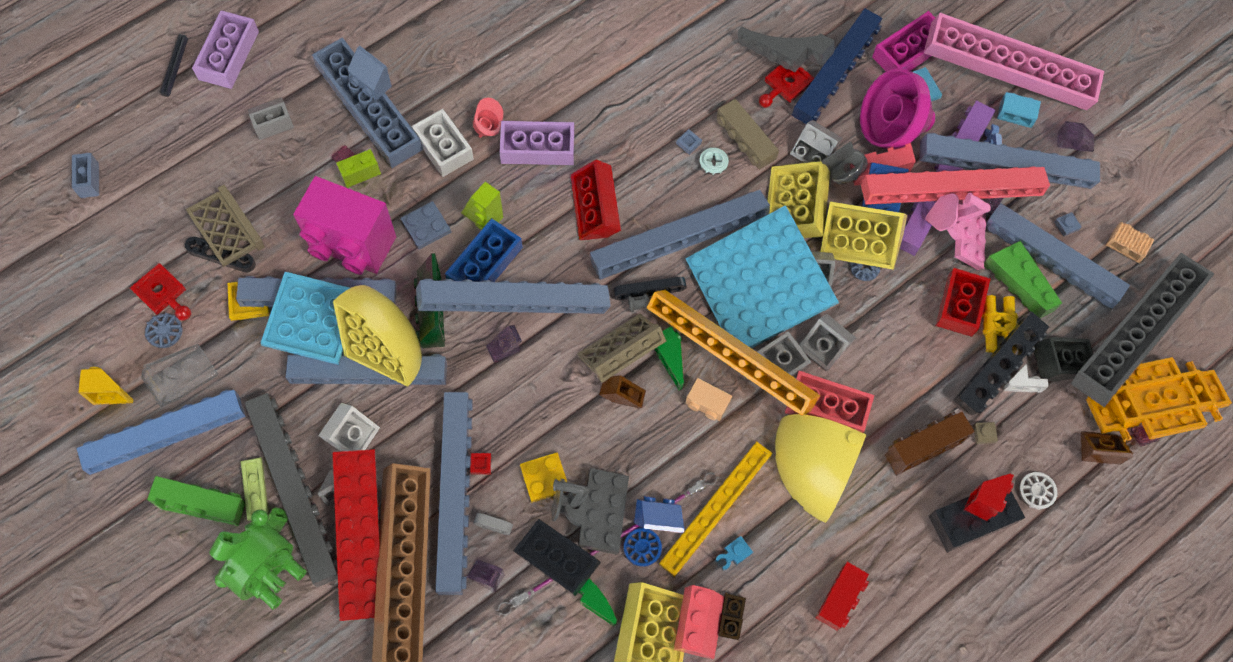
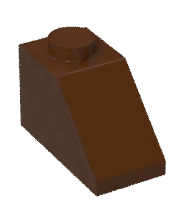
[599,375,646,409]

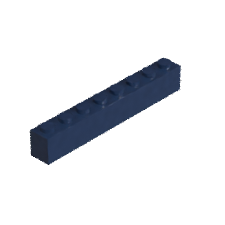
[792,8,883,124]

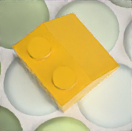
[78,367,134,405]

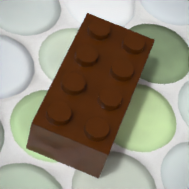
[885,411,975,476]

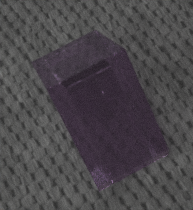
[467,559,505,593]

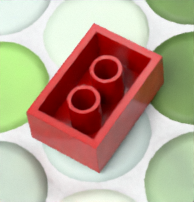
[935,268,990,337]

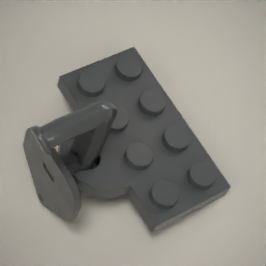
[551,468,629,555]

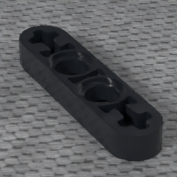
[184,237,256,273]
[613,277,687,300]

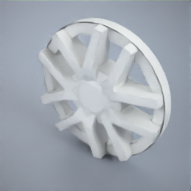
[1019,472,1057,510]

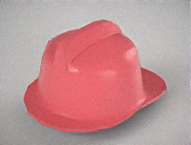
[473,97,503,138]

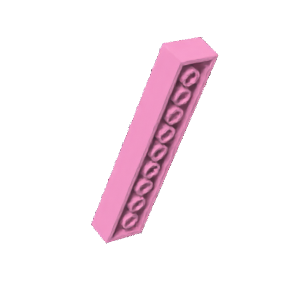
[924,13,1104,110]

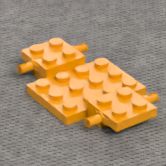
[1086,357,1232,442]

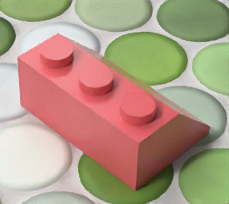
[674,585,725,659]

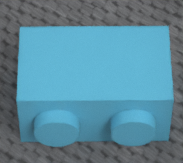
[997,92,1041,128]

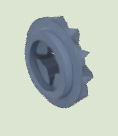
[850,262,880,281]

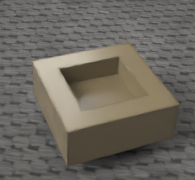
[973,422,998,444]

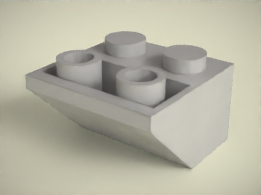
[248,97,294,140]
[790,120,843,163]

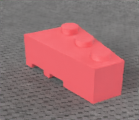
[850,143,916,186]

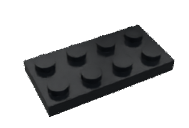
[513,519,601,596]

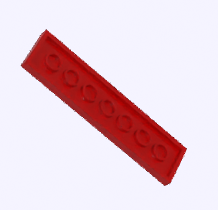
[333,449,380,621]

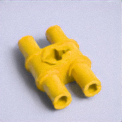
[982,295,1018,353]

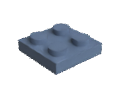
[400,201,451,250]

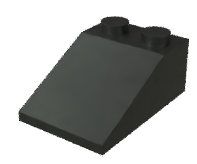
[1034,337,1093,381]

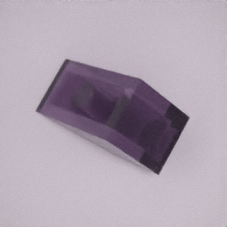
[1058,121,1094,152]

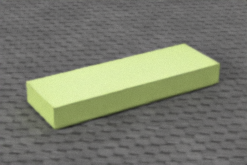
[241,457,269,521]

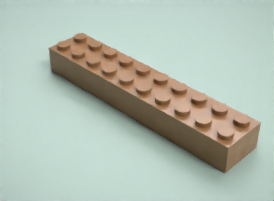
[372,463,430,662]

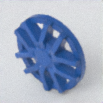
[624,528,662,567]

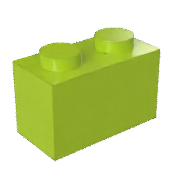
[336,149,381,188]

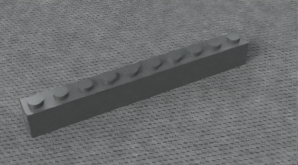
[245,393,338,588]

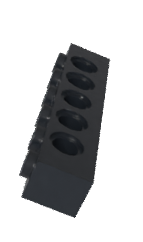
[954,312,1049,415]

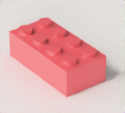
[785,371,875,433]

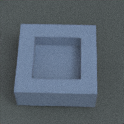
[676,129,702,155]
[1054,212,1082,237]

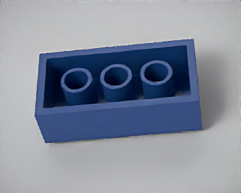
[445,218,523,282]

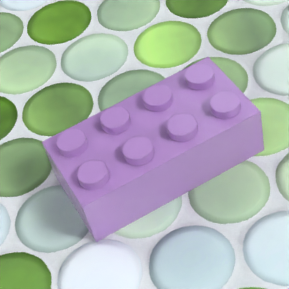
[192,11,259,89]
[500,121,574,165]

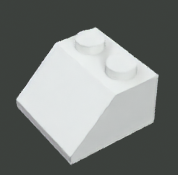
[318,403,380,451]

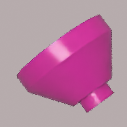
[860,68,935,150]

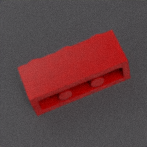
[815,561,869,631]

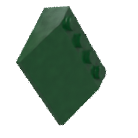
[414,253,445,349]

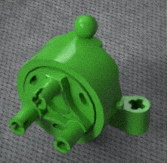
[209,508,307,610]

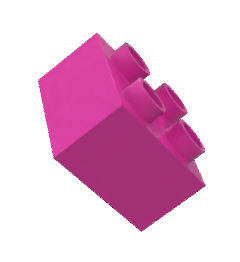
[293,176,396,275]

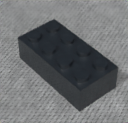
[929,491,1026,553]

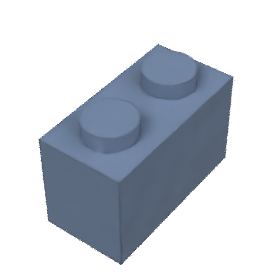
[72,153,99,198]

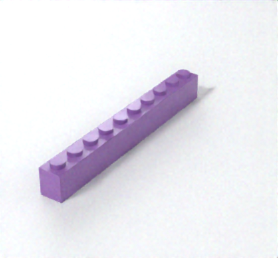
[900,100,995,256]

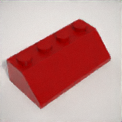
[570,159,621,240]

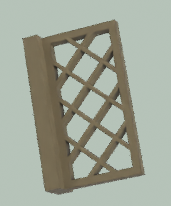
[186,185,265,267]
[577,313,666,383]

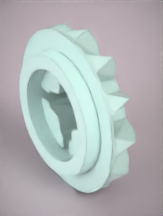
[699,148,729,175]

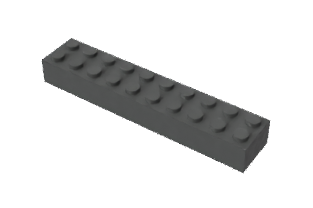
[1071,253,1214,407]

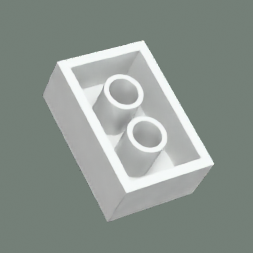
[412,109,474,177]

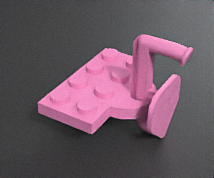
[925,193,991,270]

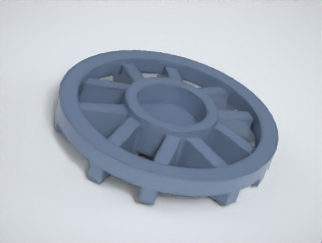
[145,313,183,348]

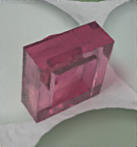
[331,145,356,163]
[1131,424,1160,447]

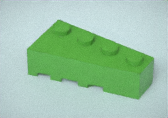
[984,241,1062,318]
[147,476,245,526]

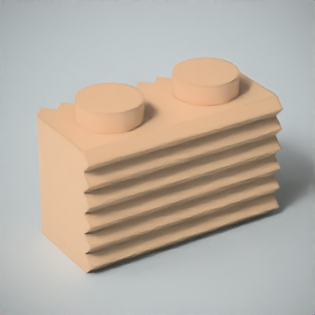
[1106,222,1154,263]

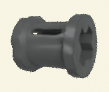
[628,293,649,312]

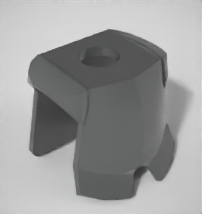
[822,141,868,185]

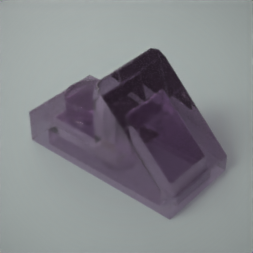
[486,325,522,362]

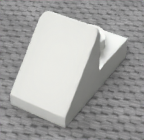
[1003,364,1048,393]

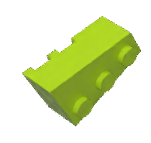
[461,182,503,230]

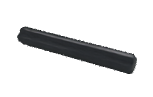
[159,34,188,97]

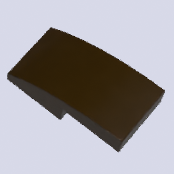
[718,593,746,640]

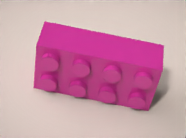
[872,11,935,71]

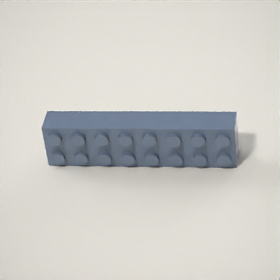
[312,37,423,168]

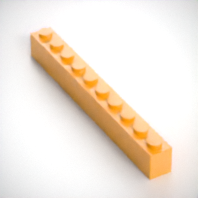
[647,290,820,416]

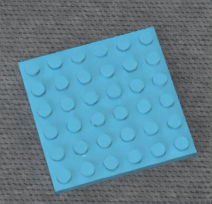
[685,205,839,348]

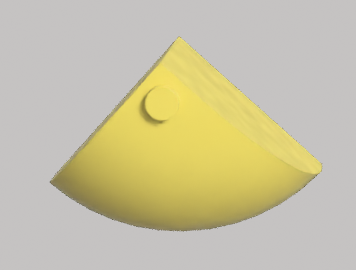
[333,285,422,387]
[775,414,866,523]

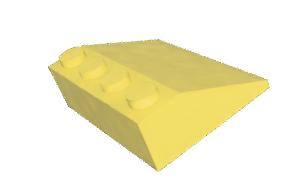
[767,161,830,238]
[820,202,907,270]
[614,582,684,662]

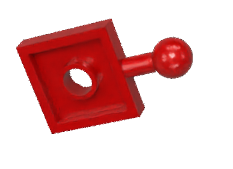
[759,65,814,108]
[130,263,191,321]

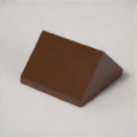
[1080,431,1133,465]

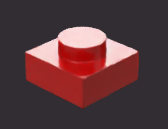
[470,453,491,475]

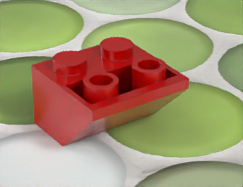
[964,473,1014,521]

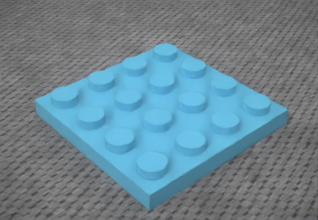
[260,272,350,365]

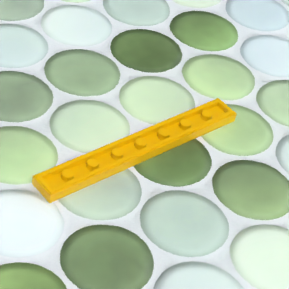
[659,441,772,577]

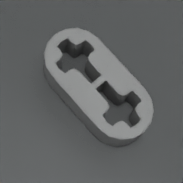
[473,513,513,535]

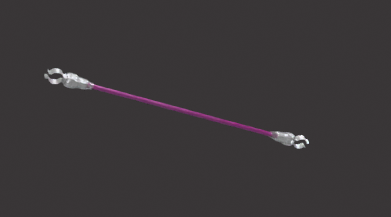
[496,472,719,617]

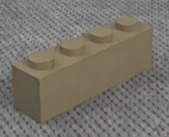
[717,99,779,170]

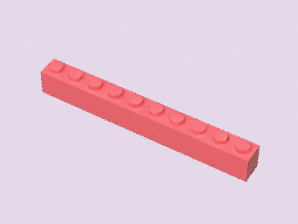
[861,166,1050,205]

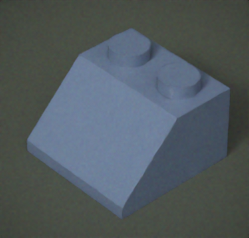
[348,46,392,100]

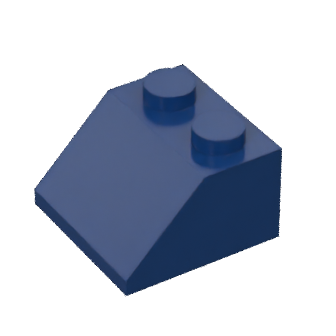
[634,496,684,533]

